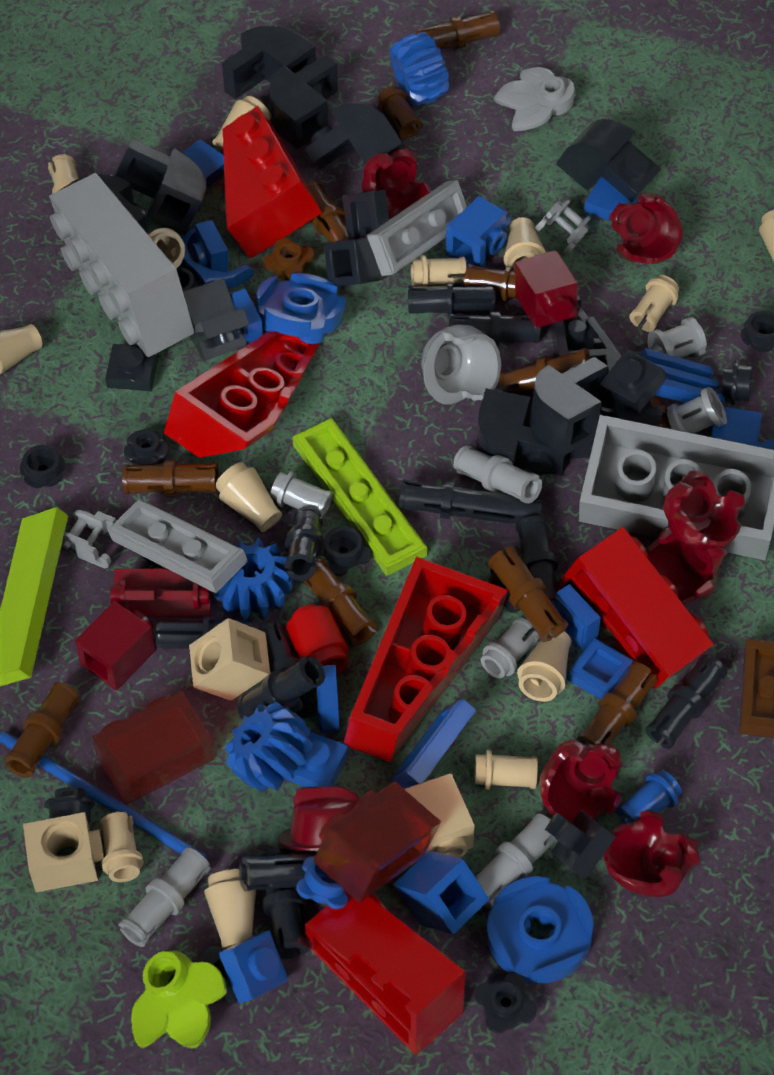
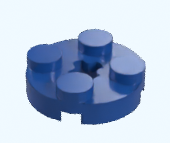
[256,273,345,344]
[486,876,593,984]

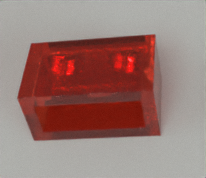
[92,691,214,805]
[313,781,442,903]

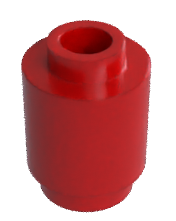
[286,604,349,675]

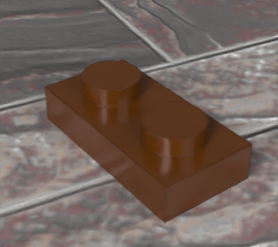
[739,639,774,738]

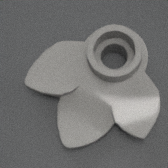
[494,67,576,131]

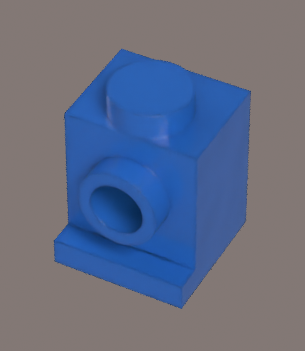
[446,196,511,267]

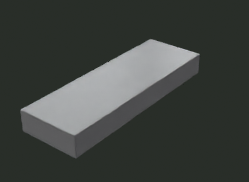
[367,180,467,276]
[108,499,247,593]

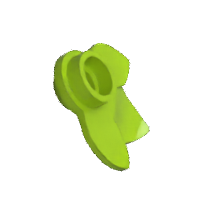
[131,951,227,1048]

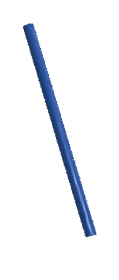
[0,731,207,859]

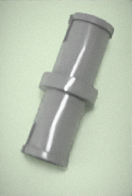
[453,445,542,504]
[475,813,558,908]
[118,847,211,947]

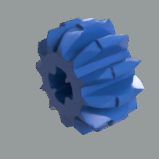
[390,32,449,106]
[213,537,293,621]
[225,702,313,792]

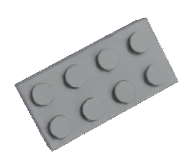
[49,173,195,357]
[579,415,774,560]

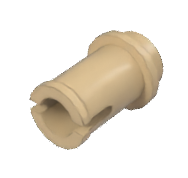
[48,154,78,194]
[411,255,466,286]
[630,275,679,332]
[474,750,538,790]
[100,812,144,882]

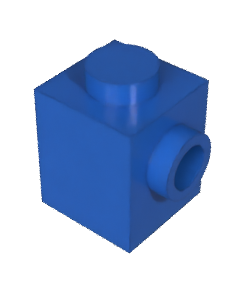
[393,851,489,935]

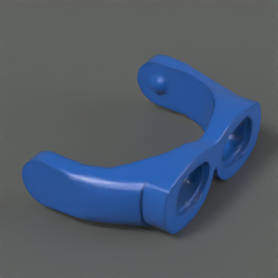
[179,227,253,289]

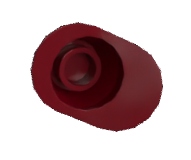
[278,786,403,857]

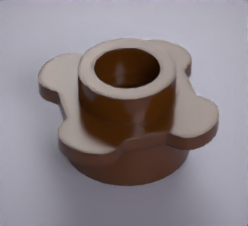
[263,238,314,281]

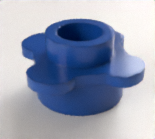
[296,854,354,909]

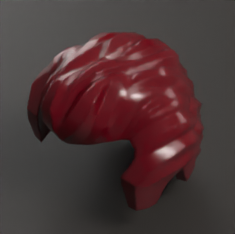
[361,148,430,220]
[609,192,683,264]
[663,470,745,550]
[646,527,727,605]
[539,740,623,823]
[603,811,700,897]

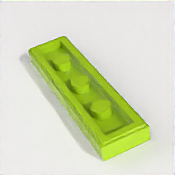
[292,418,427,576]
[0,507,68,686]

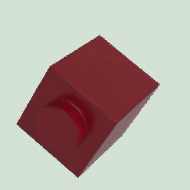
[515,250,577,328]
[75,601,156,691]

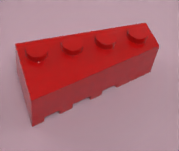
[344,556,508,763]

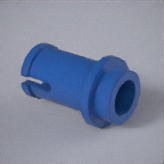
[616,770,682,824]

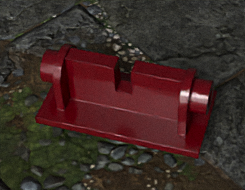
[110,568,211,617]

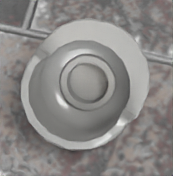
[421,325,501,405]

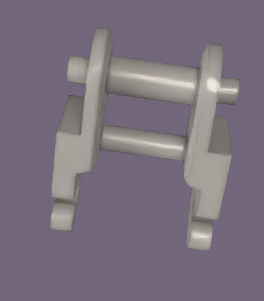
[535,198,590,256]
[62,510,117,568]

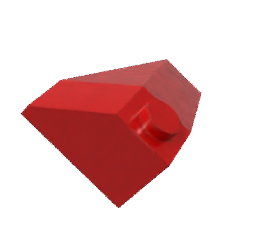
[164,331,319,458]

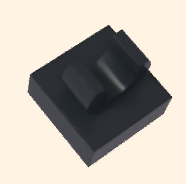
[545,810,616,880]

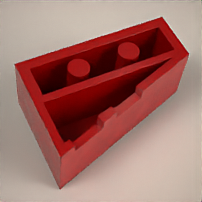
[222,106,323,258]
[557,527,714,689]
[305,884,465,1056]

